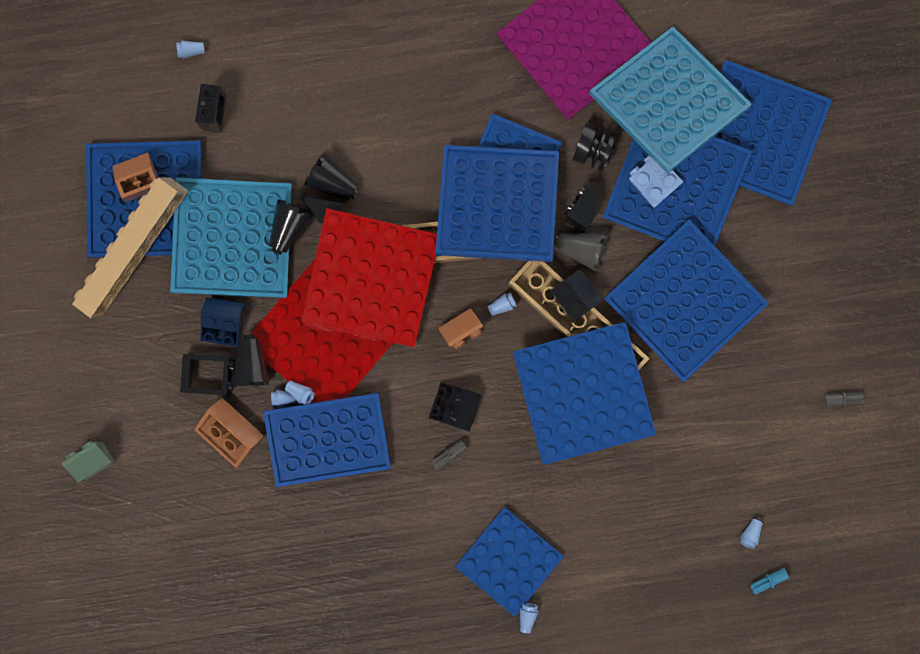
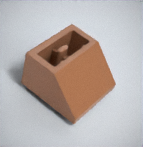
[112,153,158,202]
[438,308,483,350]

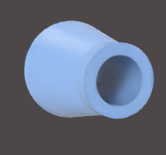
[176,40,204,59]
[487,292,517,316]
[285,381,315,405]
[271,390,299,408]
[740,519,763,549]
[520,603,539,633]

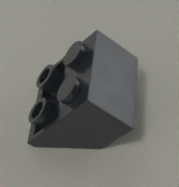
[565,184,598,233]
[429,382,482,432]

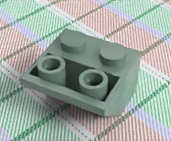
[61,441,115,483]

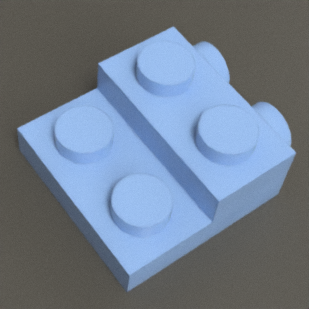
[629,155,683,208]

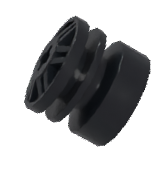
[572,123,616,172]

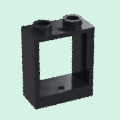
[195,83,227,133]
[180,354,234,396]

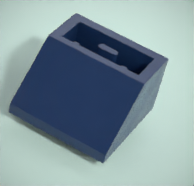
[200,297,244,347]

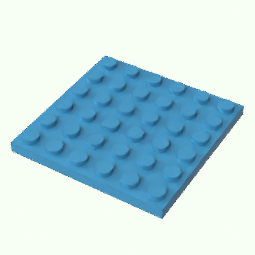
[589,27,752,174]
[170,178,292,298]

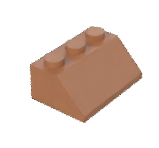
[194,398,264,468]

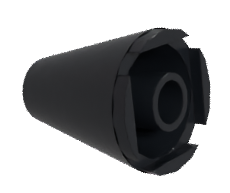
[304,152,359,200]
[269,199,314,255]
[230,334,269,386]

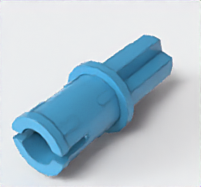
[750,568,789,594]

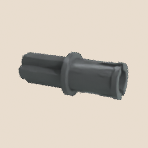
[824,392,864,407]
[431,439,468,470]

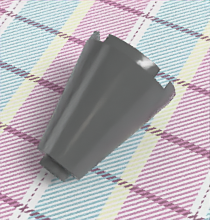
[554,232,609,272]

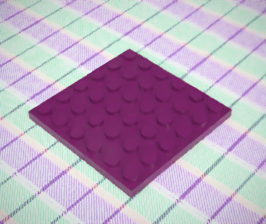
[496,0,651,121]

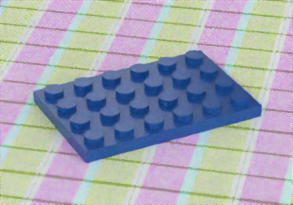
[263,392,391,487]

